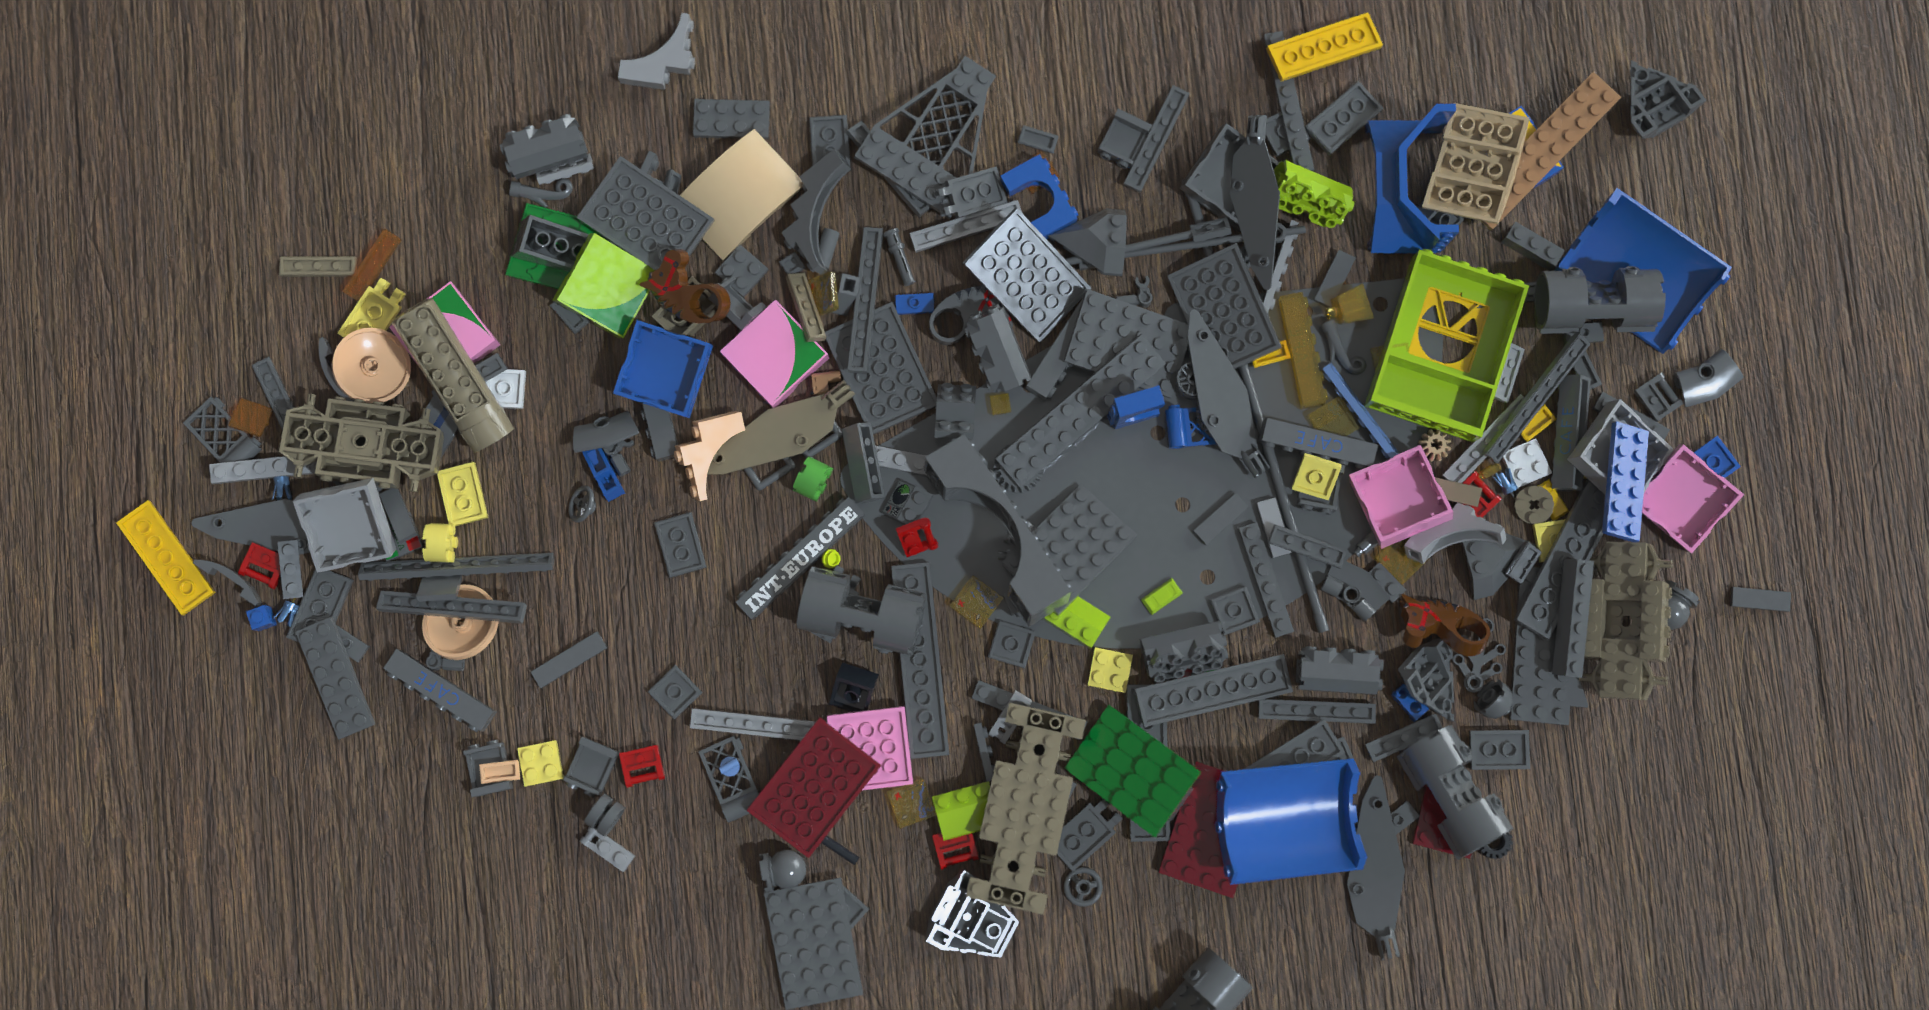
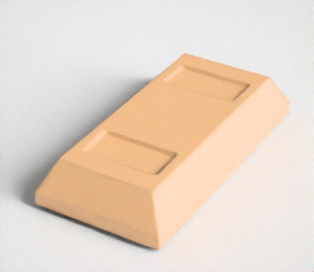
[479,760,520,784]

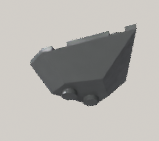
[1630,60,1706,139]
[1048,208,1127,276]
[1458,533,1536,600]
[1398,637,1454,722]

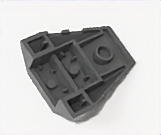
[925,870,1019,957]

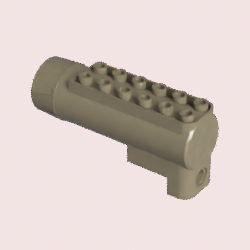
[392,298,514,453]

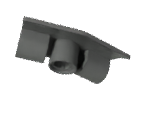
[1673,349,1744,407]
[573,410,639,453]
[1320,560,1391,622]

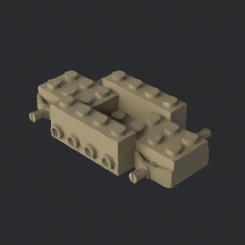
[279,394,444,492]
[1579,542,1673,700]

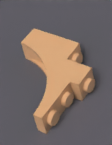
[674,411,745,501]

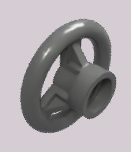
[568,485,596,523]
[1064,867,1103,907]

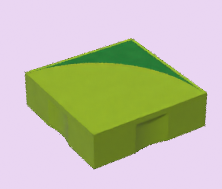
[553,233,655,338]

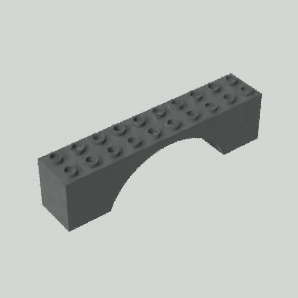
[924,434,1072,627]

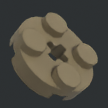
[1514,486,1554,524]

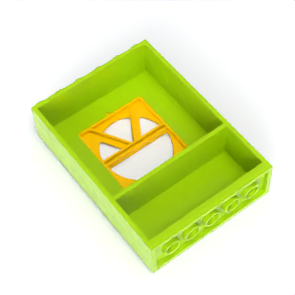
[1364,249,1529,442]

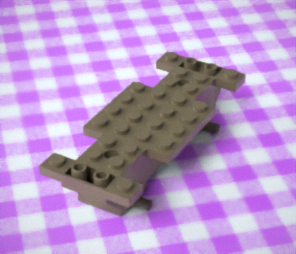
[966,703,1086,915]

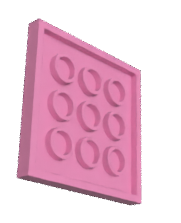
[827,706,913,790]

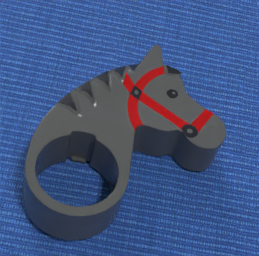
[929,285,1013,345]

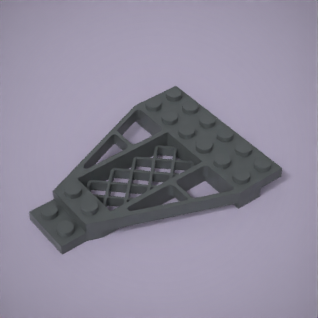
[854,56,996,219]

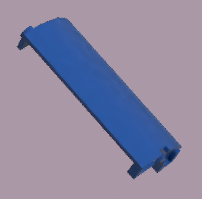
[1553,188,1732,354]
[1215,759,1367,885]

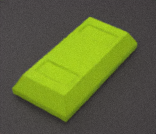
[1141,578,1183,615]

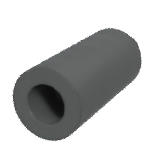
[1353,530,1378,557]

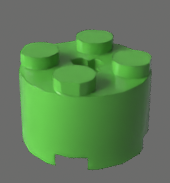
[793,456,833,502]

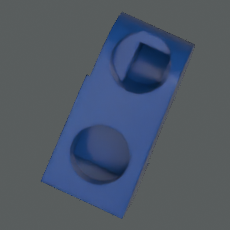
[1391,684,1429,722]

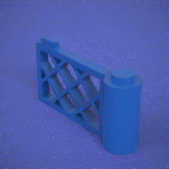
[1165,405,1217,449]

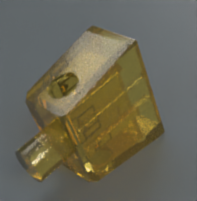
[1325,284,1374,324]

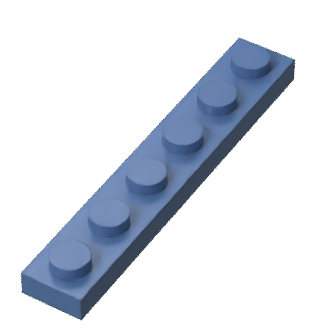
[1323,363,1400,459]

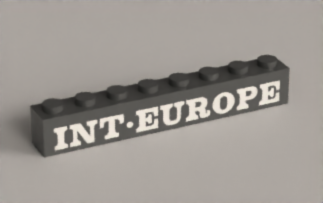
[736,497,865,620]

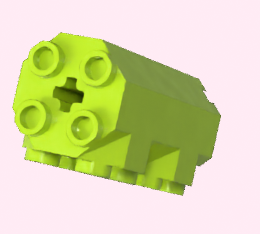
[1274,160,1355,228]

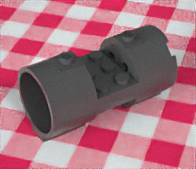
[1534,266,1666,334]
[797,567,926,656]
[1397,725,1514,860]
[1152,947,1253,1010]

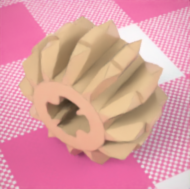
[1418,429,1451,462]

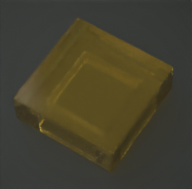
[990,393,1011,415]
[1478,463,1502,479]

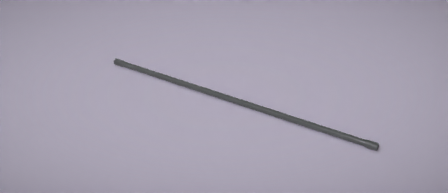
[1181,180,1329,633]

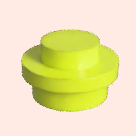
[822,549,840,568]

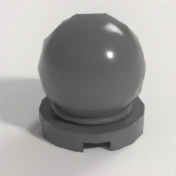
[1665,580,1700,630]
[759,850,806,893]

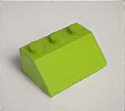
[1043,596,1111,649]
[932,781,990,841]

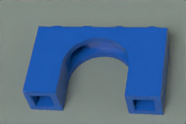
[1000,154,1078,239]
[1107,385,1165,429]

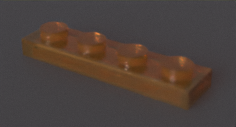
[342,229,402,301]

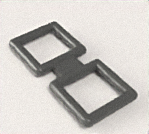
[744,421,843,491]

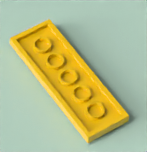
[1266,12,1383,82]
[116,500,216,615]

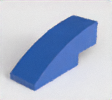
[582,448,625,502]

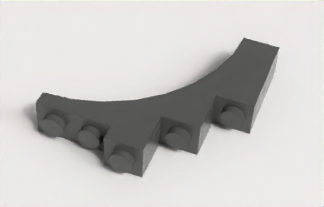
[782,149,851,275]

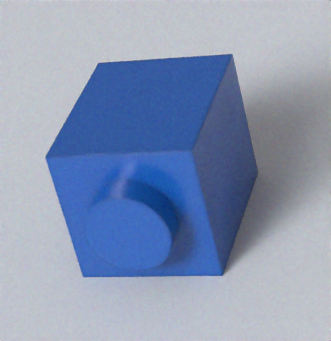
[246,605,277,631]

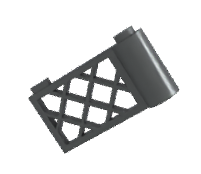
[183,397,262,463]
[699,736,760,823]

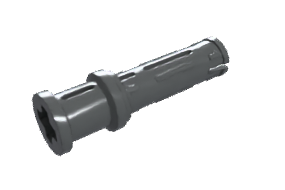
[883,228,915,286]

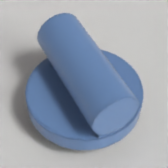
[719,757,740,777]

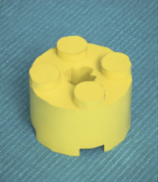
[422,523,458,563]

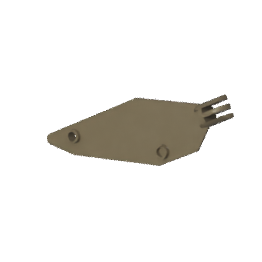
[707,380,855,475]

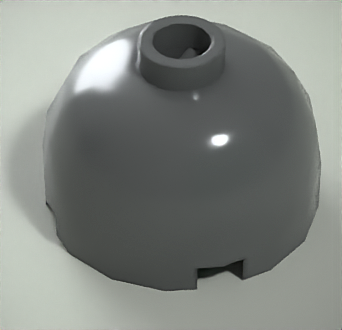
[1474,679,1513,719]

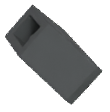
[828,273,860,316]

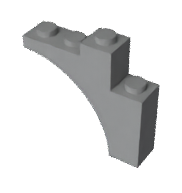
[618,13,695,90]
[1404,502,1507,564]

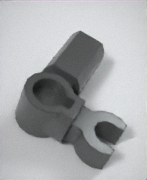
[1116,276,1152,308]
[604,440,634,477]
[426,649,465,671]

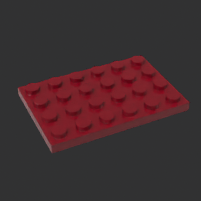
[747,717,881,858]
[1158,761,1238,898]

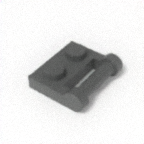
[1634,372,1684,422]

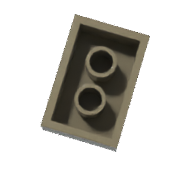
[652,276,718,337]

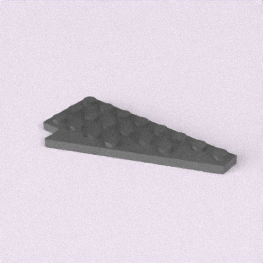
[1509,567,1588,725]

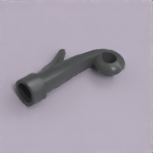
[510,178,573,208]
[1320,319,1367,374]

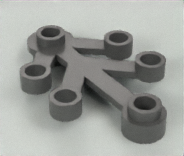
[1452,618,1506,693]

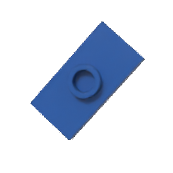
[895,293,934,315]

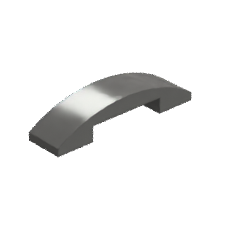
[319,337,354,402]
[193,560,263,607]

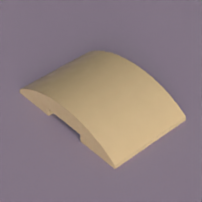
[1422,103,1529,224]
[680,129,803,261]

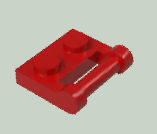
[1462,471,1502,517]
[896,517,938,558]
[238,542,281,589]
[619,745,665,788]
[932,833,979,870]

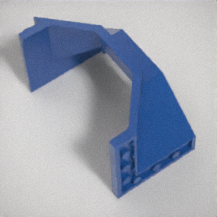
[1365,104,1459,253]

